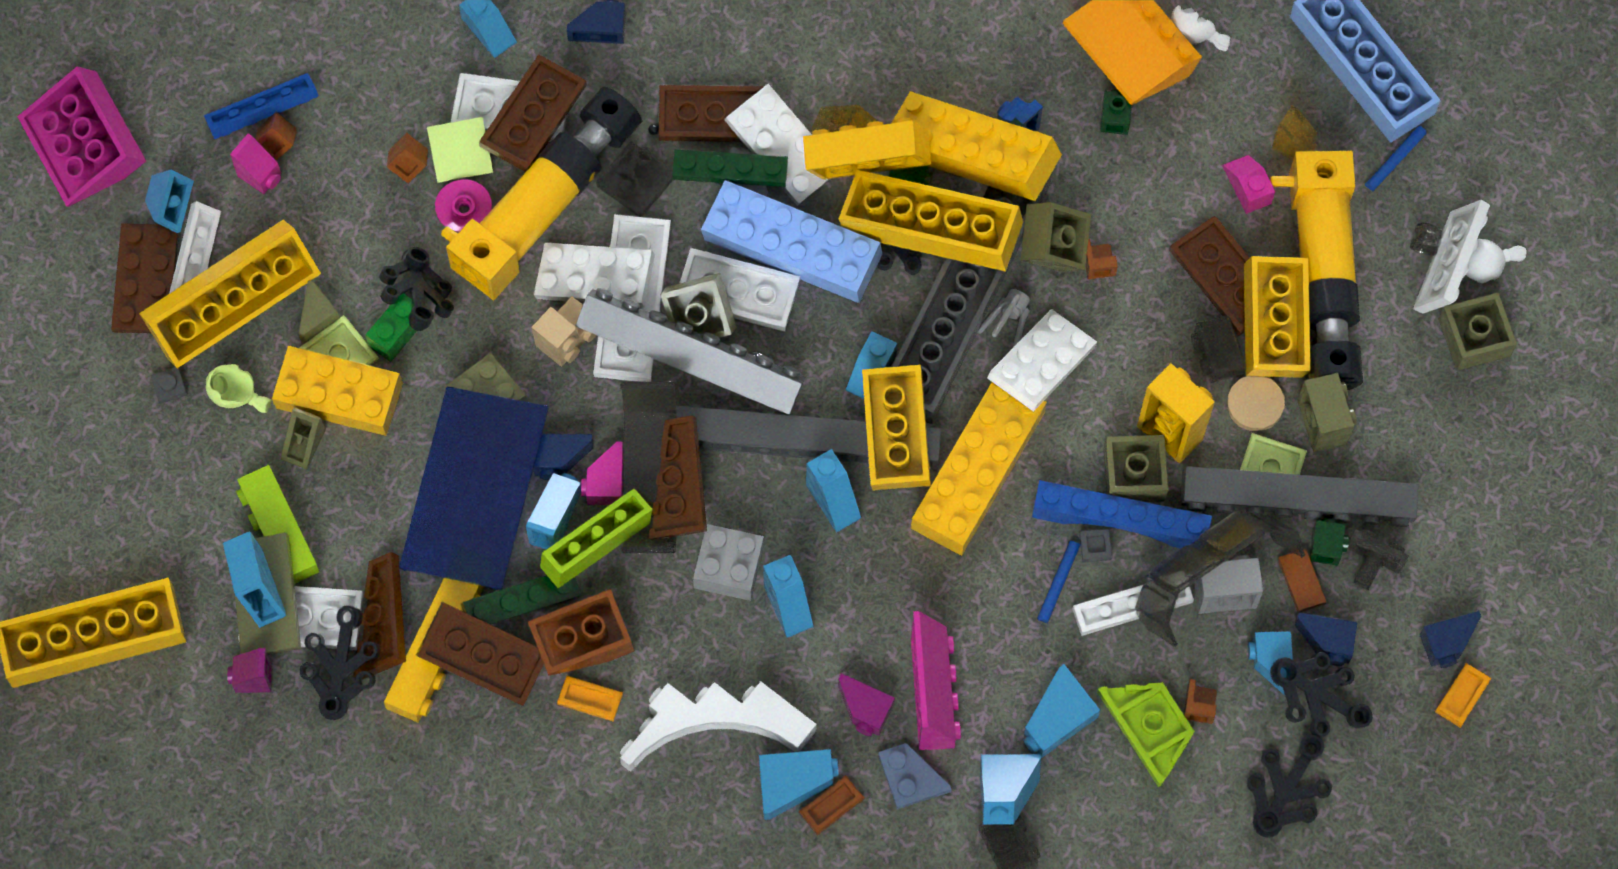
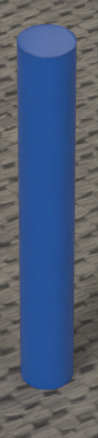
[1365,126,1427,192]
[1037,541,1080,623]

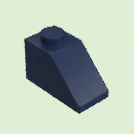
[567,0,626,44]
[533,434,593,480]
[1420,611,1481,668]
[1295,612,1357,666]

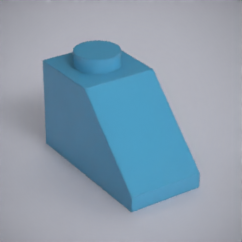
[459,0,517,58]
[145,170,194,233]
[846,331,897,399]
[1248,632,1293,695]

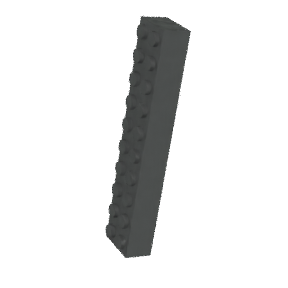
[892,173,1052,424]

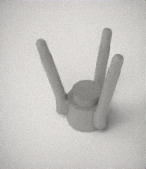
[978,289,1030,347]

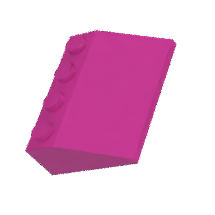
[17,66,146,207]
[911,611,961,750]

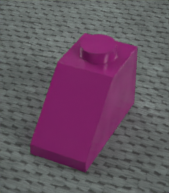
[227,648,272,693]
[838,673,895,736]

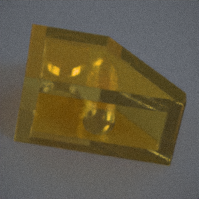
[811,104,878,132]
[1271,105,1318,161]

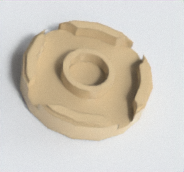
[1227,376,1285,431]

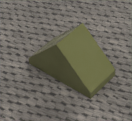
[299,281,339,344]
[281,407,325,469]

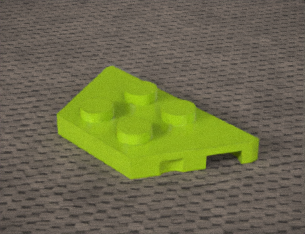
[1097,682,1195,787]

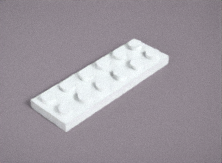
[593,214,671,383]

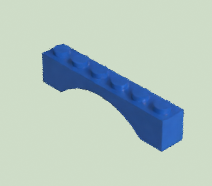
[1032,480,1212,553]

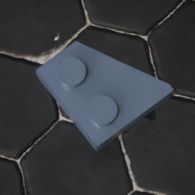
[878,743,952,809]

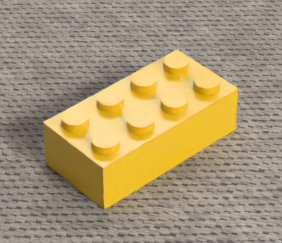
[803,117,931,180]
[1244,256,1310,378]
[272,346,403,436]
[1137,363,1215,464]
[862,365,931,490]

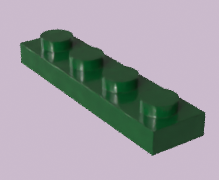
[672,149,788,187]
[460,575,581,625]

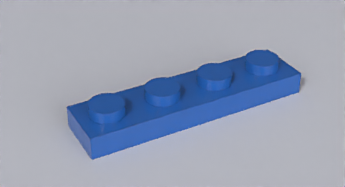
[204,73,319,139]

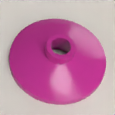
[435,179,492,232]

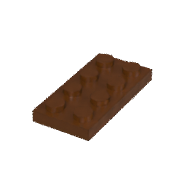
[479,54,587,172]
[659,85,772,142]
[1169,215,1250,336]
[111,223,179,333]
[416,602,544,706]

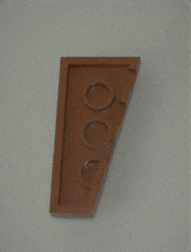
[648,415,707,540]
[353,552,406,679]

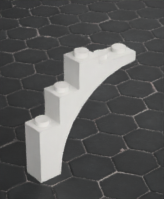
[620,681,817,772]

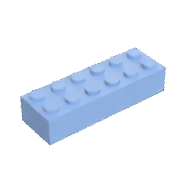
[1290,0,1441,143]
[701,180,882,303]

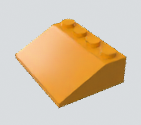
[1062,0,1202,105]

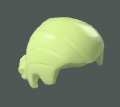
[206,364,272,413]

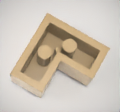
[531,296,596,367]

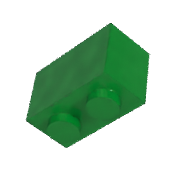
[365,294,417,362]

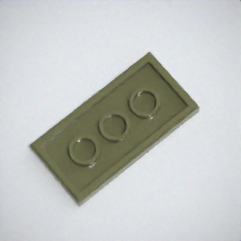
[235,533,301,655]

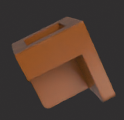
[255,111,297,161]
[387,133,428,184]
[1085,238,1118,279]
[1184,679,1217,724]

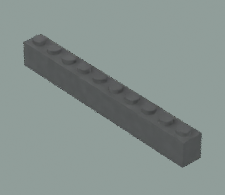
[649,401,941,470]

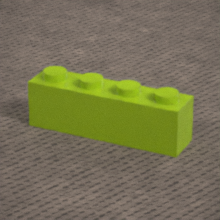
[236,465,319,584]
[540,488,653,588]

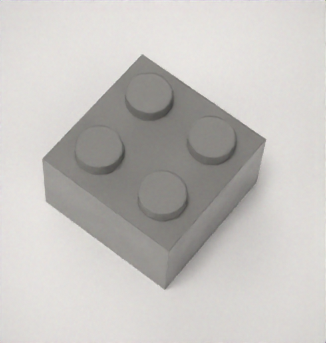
[693,524,764,601]
[1194,555,1263,614]

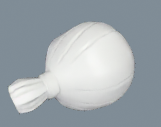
[1171,5,1230,51]
[1466,239,1527,283]

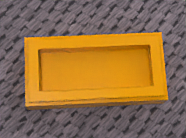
[1435,663,1492,728]
[557,675,623,722]

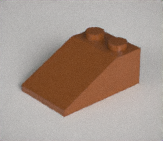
[528,589,635,676]

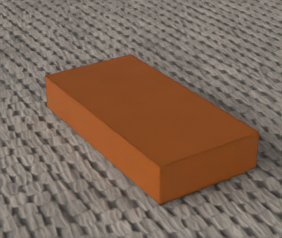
[1278,549,1326,613]
[799,775,864,836]

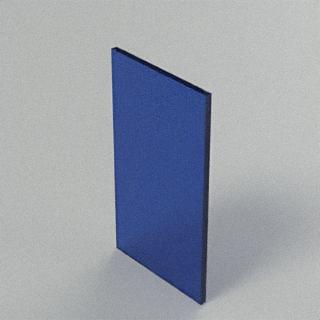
[399,386,549,590]

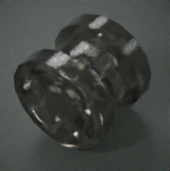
[1410,223,1443,256]

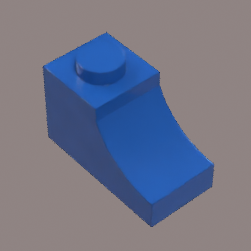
[997,96,1043,132]

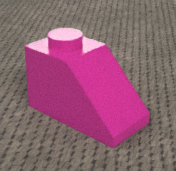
[230,134,281,194]
[1223,155,1275,214]
[581,441,624,505]

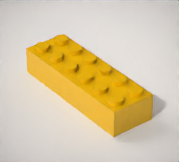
[892,91,1062,201]
[839,170,1023,272]
[139,219,321,368]
[911,382,1047,556]
[0,578,186,688]

